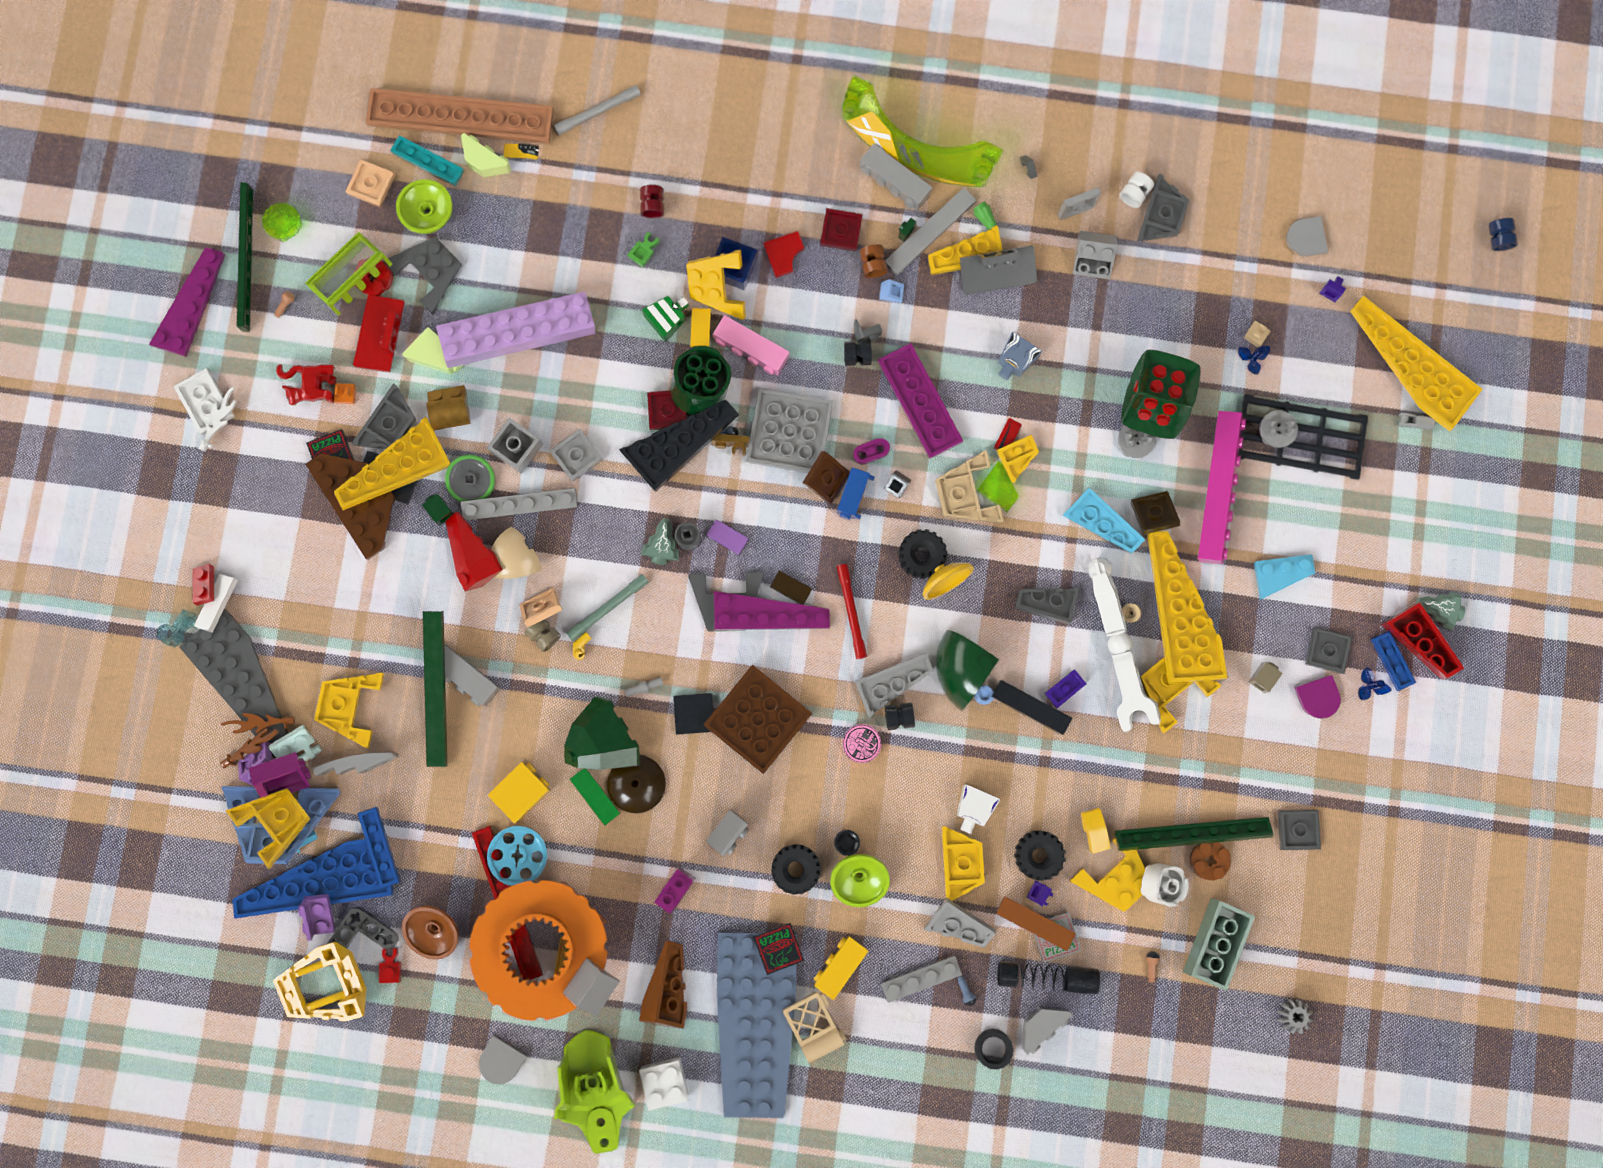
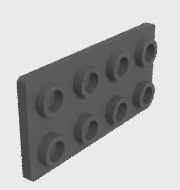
[960,245,1037,295]

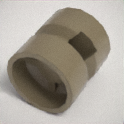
[524,619,561,652]

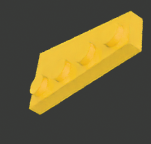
[928,225,1003,275]

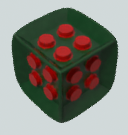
[1121,350,1201,439]

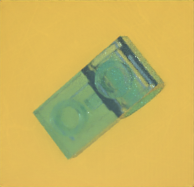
[157,609,197,648]

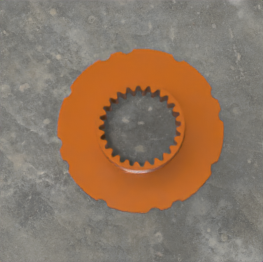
[469,880,608,1021]

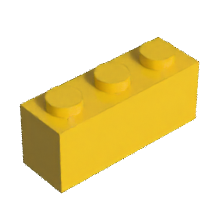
[813,935,868,1000]

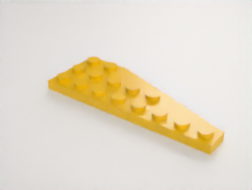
[1147,531,1228,684]

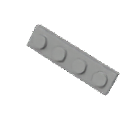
[881,955,962,1003]

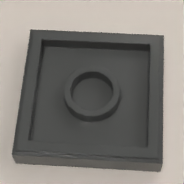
[1305,627,1352,674]
[1277,810,1321,850]

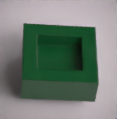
[898,218,917,242]

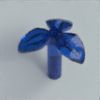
[1238,346,1270,375]
[1358,667,1392,700]

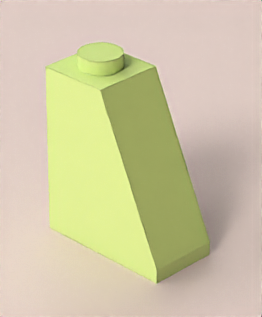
[402,327,463,374]

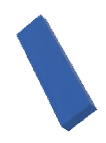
[357,807,401,889]

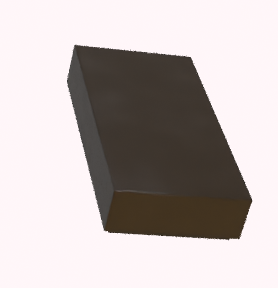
[770,571,812,605]

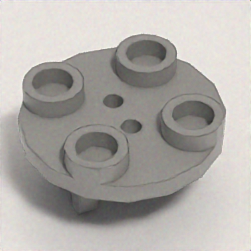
[1259,410,1298,448]
[1118,426,1156,458]

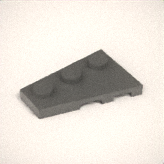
[1014,588,1080,625]

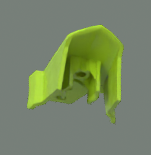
[554,1030,636,1154]

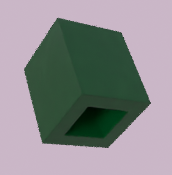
[422,494,454,526]

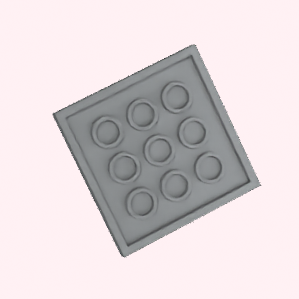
[746,388,833,473]

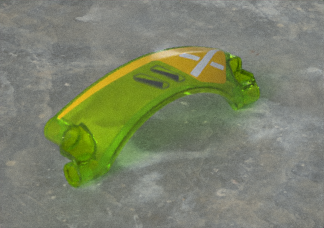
[841,75,1004,188]

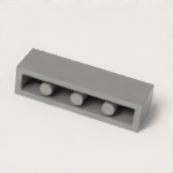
[859,144,932,211]
[423,644,501,707]

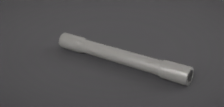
[554,85,641,135]

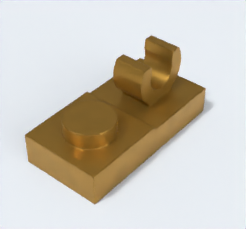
[711,434,750,456]

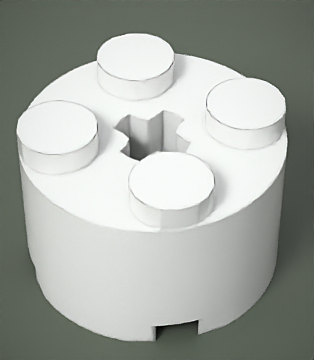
[1141,863,1189,907]

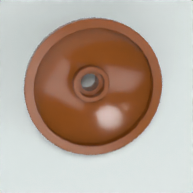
[402,905,459,960]

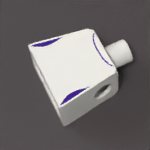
[957,784,1000,834]

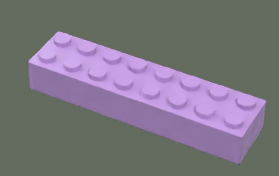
[436,292,595,368]

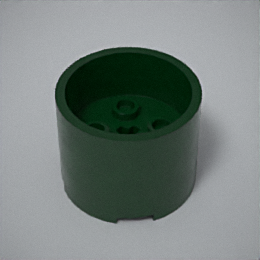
[670,346,731,415]

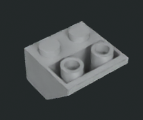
[1073,231,1118,279]
[706,810,749,856]

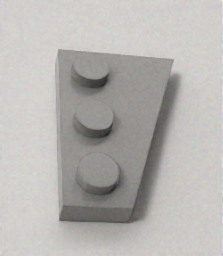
[924,898,996,948]

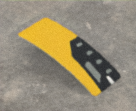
[503,144,539,160]

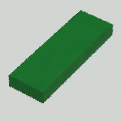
[569,769,621,826]

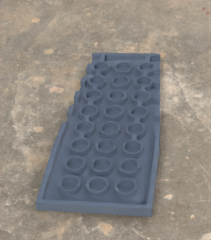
[717,932,797,1118]

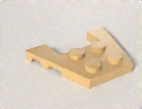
[935,450,1004,523]

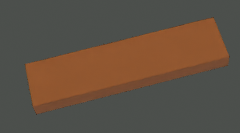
[995,896,1076,951]

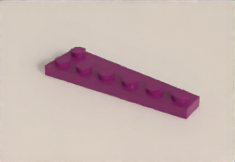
[149,247,225,358]
[713,591,830,630]

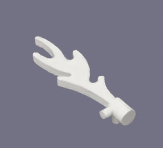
[198,387,237,452]

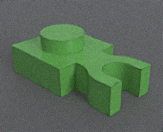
[627,232,660,268]

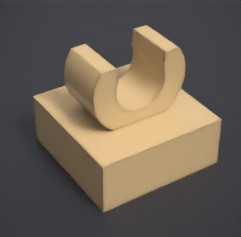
[1243,321,1270,348]

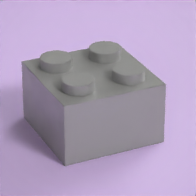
[487,417,543,474]

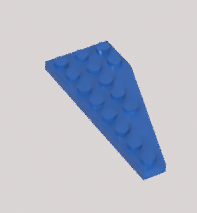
[232,839,394,919]

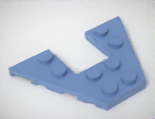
[221,786,341,864]

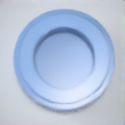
[974,685,994,705]

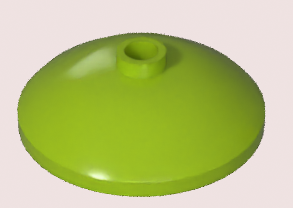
[396,179,453,234]
[830,854,890,907]

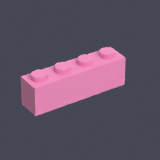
[713,315,789,376]

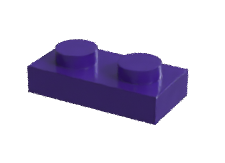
[1044,669,1087,709]

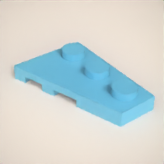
[1254,554,1315,600]

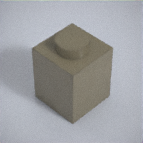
[1248,662,1283,693]

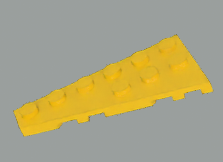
[334,417,450,510]

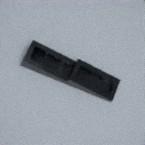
[991,680,1072,735]

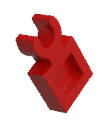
[379,948,401,983]

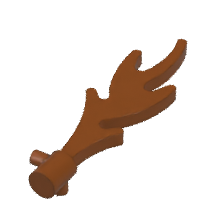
[221,713,295,734]
[220,728,279,769]

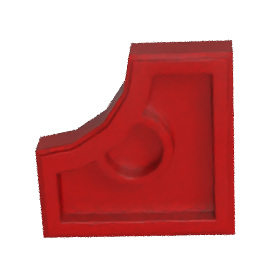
[763,231,804,278]

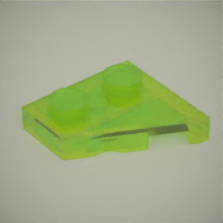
[977,461,1019,513]

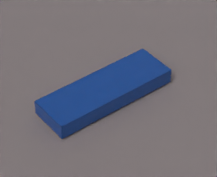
[1370,631,1416,691]

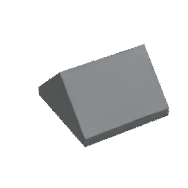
[563,958,620,1016]

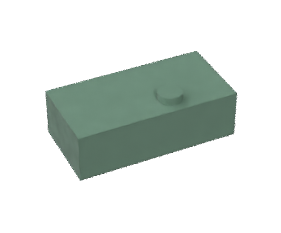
[1183,898,1255,991]

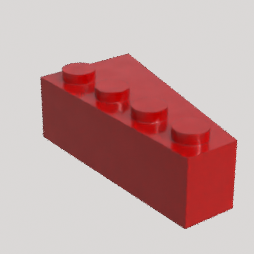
[1381,602,1464,679]

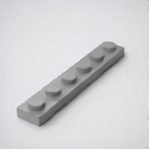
[461,488,578,520]

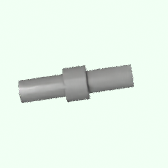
[624,677,663,697]

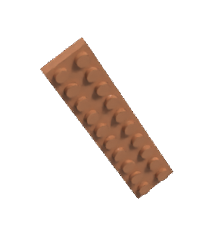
[365,88,554,144]

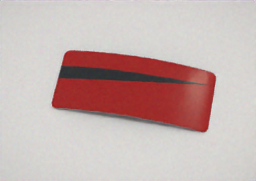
[994,418,1022,450]

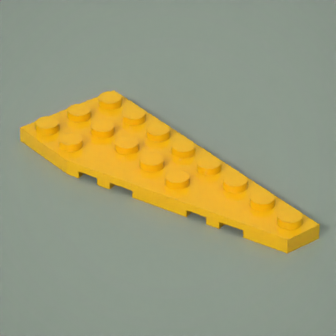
[1350,295,1483,431]

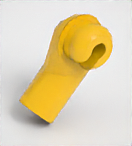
[572,632,592,660]

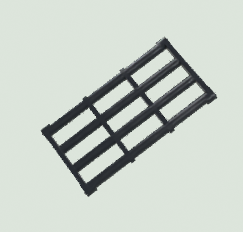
[1238,394,1368,480]

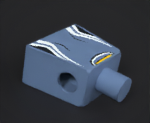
[998,332,1042,380]

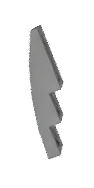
[312,753,399,776]

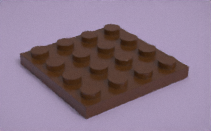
[703,665,812,774]

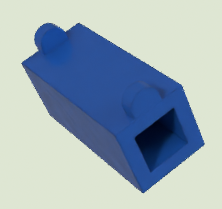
[837,467,875,520]

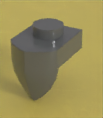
[854,319,882,343]

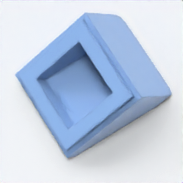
[879,279,904,303]

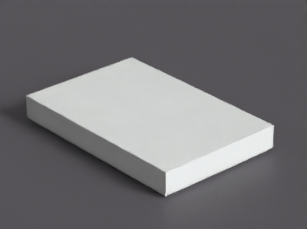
[173,368,235,435]

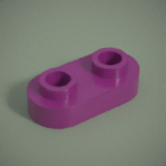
[853,438,890,465]

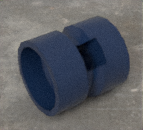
[1488,218,1518,251]

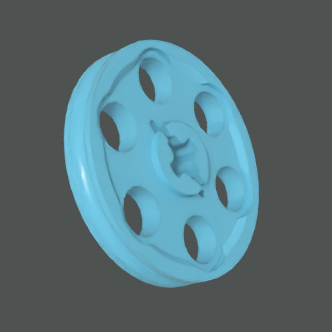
[487,826,547,886]

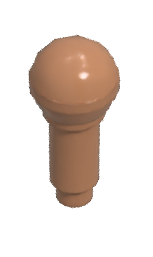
[274,291,295,318]

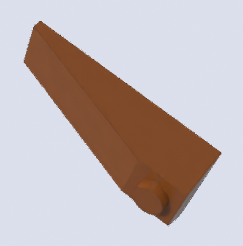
[639,941,687,1029]

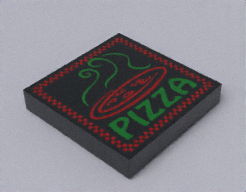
[306,429,355,461]
[753,922,804,975]

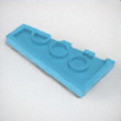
[1062,488,1145,554]

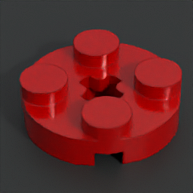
[355,258,393,296]

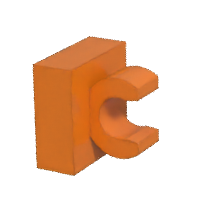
[334,383,356,404]

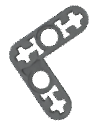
[327,908,399,949]

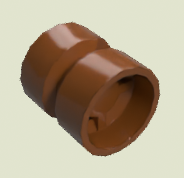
[859,244,888,278]

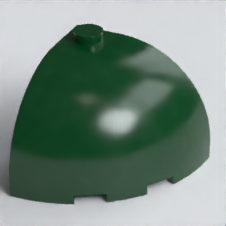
[936,630,999,711]

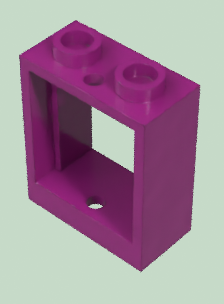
[249,752,311,798]
[654,867,696,914]

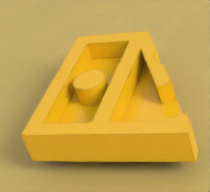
[996,435,1039,483]

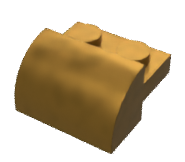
[426,385,471,431]

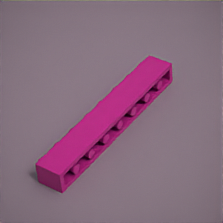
[1198,411,1246,565]

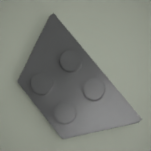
[1137,174,1189,242]
[352,383,416,449]

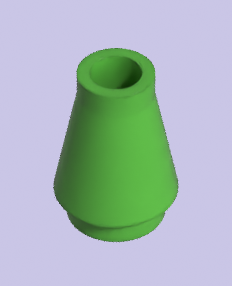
[973,201,997,230]

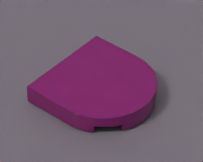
[1294,675,1341,719]

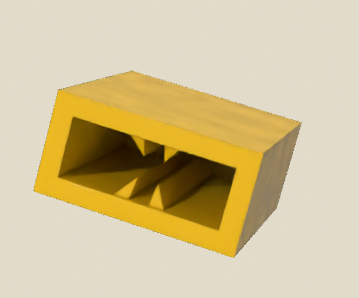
[487,762,551,823]

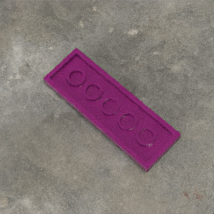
[877,343,963,460]

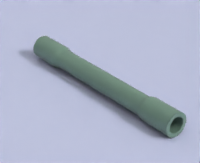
[566,574,649,641]

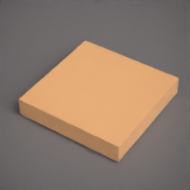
[345,159,396,207]
[519,588,562,628]

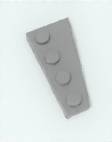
[854,653,933,717]

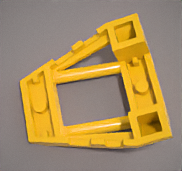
[273,942,366,1021]

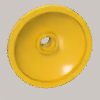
[922,562,974,600]

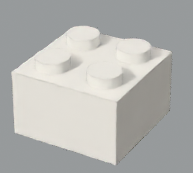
[640,1057,689,1111]

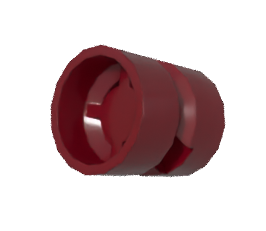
[640,185,664,219]

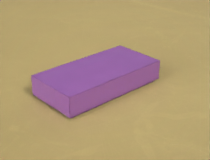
[706,519,749,556]

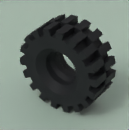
[898,529,947,579]
[1014,831,1066,881]
[771,844,821,895]

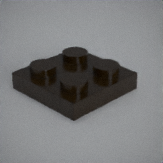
[1130,491,1181,535]

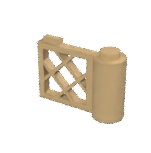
[782,991,846,1064]

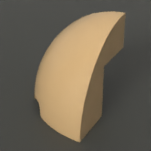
[491,527,542,579]

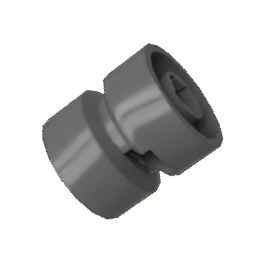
[675,522,701,551]

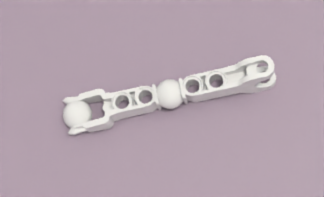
[1088,557,1161,732]

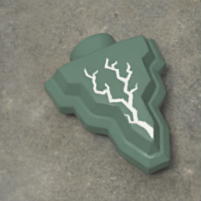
[641,518,679,565]
[1416,592,1465,631]

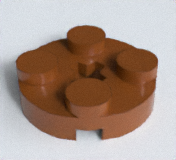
[1190,842,1231,881]

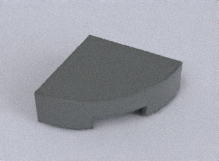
[1020,155,1037,179]

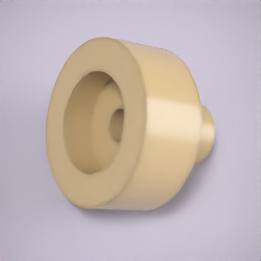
[1122,603,1142,623]

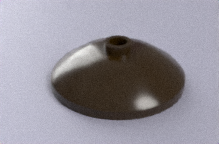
[607,755,666,813]

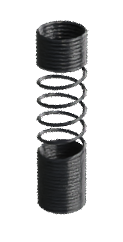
[997,960,1100,995]

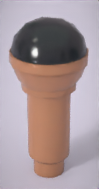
[1146,951,1160,982]

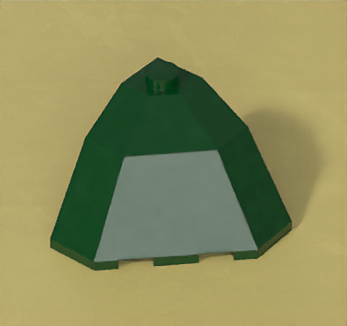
[564,696,640,770]

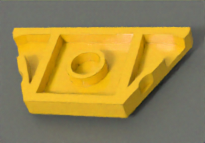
[941,826,985,901]

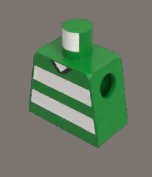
[642,296,689,342]

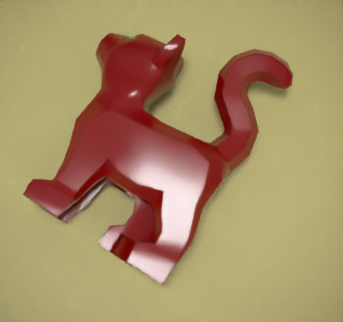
[276,364,336,406]

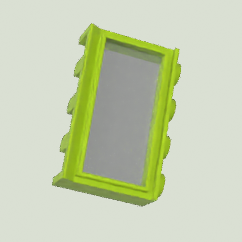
[305,232,392,316]

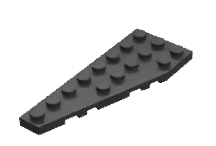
[179,609,288,759]

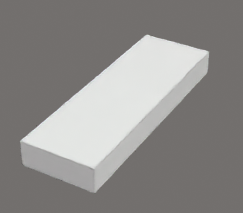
[194,574,238,633]

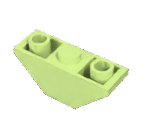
[461,133,511,177]

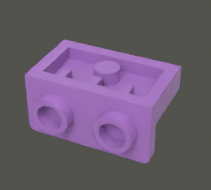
[238,741,274,786]
[298,894,336,941]

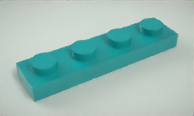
[390,135,465,187]

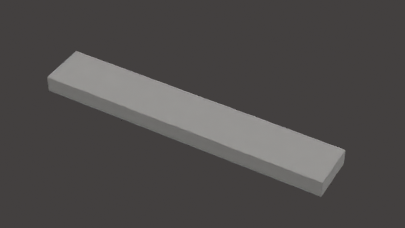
[885,188,977,276]

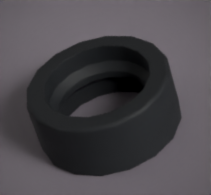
[974,1029,1014,1070]

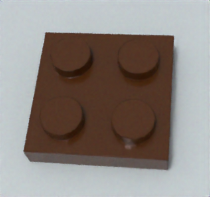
[802,451,850,504]

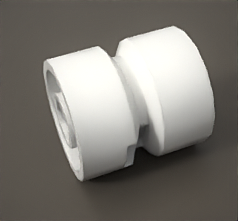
[1119,172,1154,208]

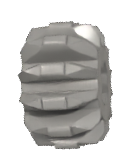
[1278,999,1313,1034]

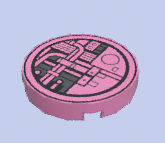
[843,725,881,763]

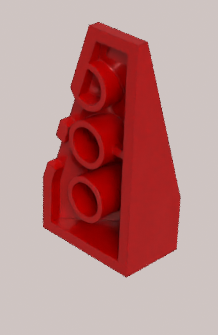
[445,512,503,592]

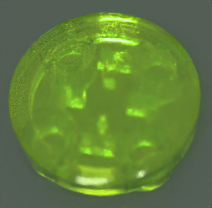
[262,203,303,242]

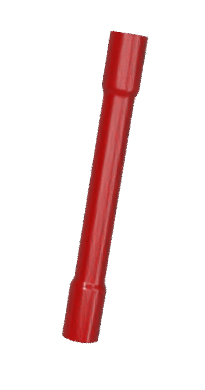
[836,564,867,660]

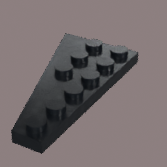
[619,399,740,492]

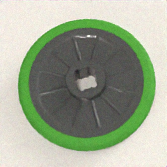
[445,454,495,502]

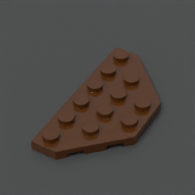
[305,454,395,560]

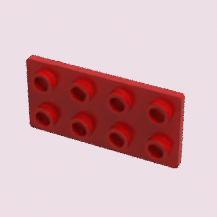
[353,295,405,373]

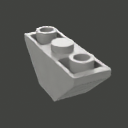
[1022,1007,1072,1055]

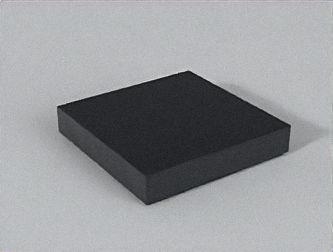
[673,693,713,735]

